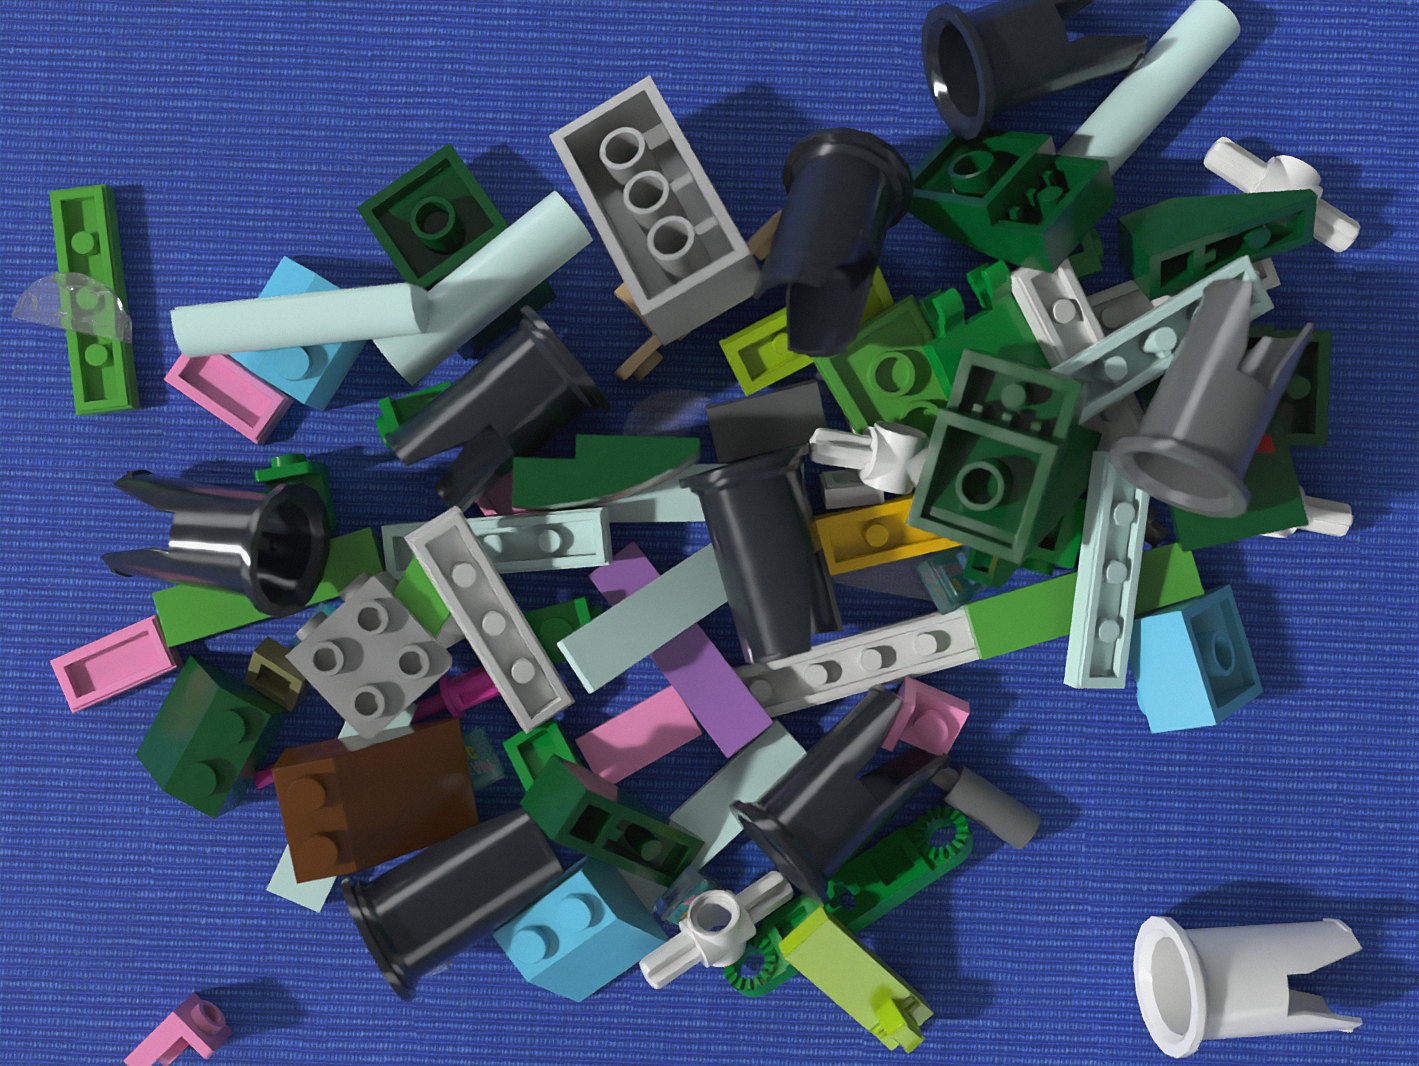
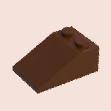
[271,716,480,884]

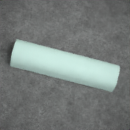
[1056,0,1240,177]
[372,190,593,386]
[1051,255,1274,425]
[171,283,429,358]

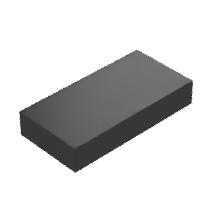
[705,379,827,464]

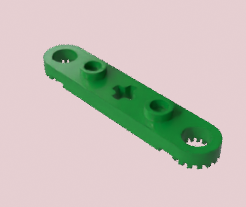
[723,806,974,998]

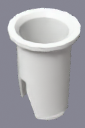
[1133,916,1363,1058]

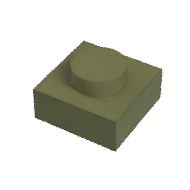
[244,636,310,712]

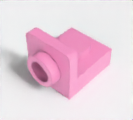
[881,676,969,756]
[123,992,232,1066]

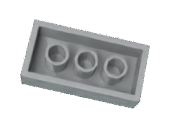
[549,75,761,346]

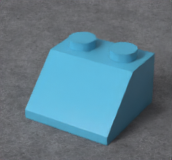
[229,256,368,411]
[1128,584,1263,733]
[492,855,669,1002]

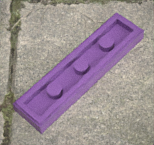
[588,541,774,759]

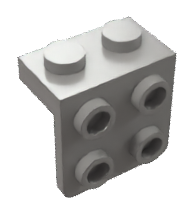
[285,570,452,739]

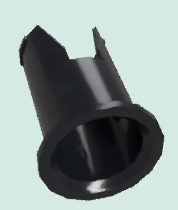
[921,0,1148,140]
[752,127,915,358]
[384,304,612,513]
[679,443,844,664]
[101,469,331,619]
[729,684,950,907]
[341,807,565,1003]

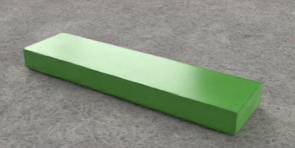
[49,184,140,417]
[152,527,386,648]
[963,540,1204,660]

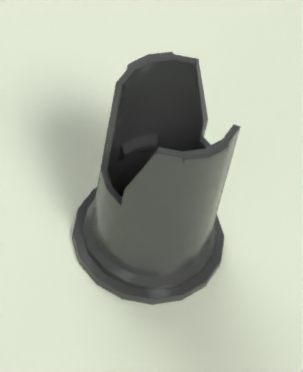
[1109,278,1314,518]

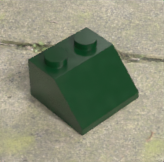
[135,654,290,819]

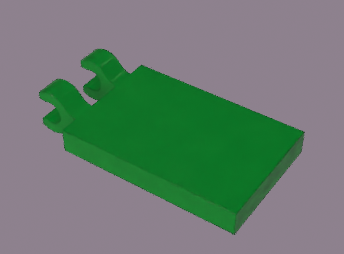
[919,260,1082,426]

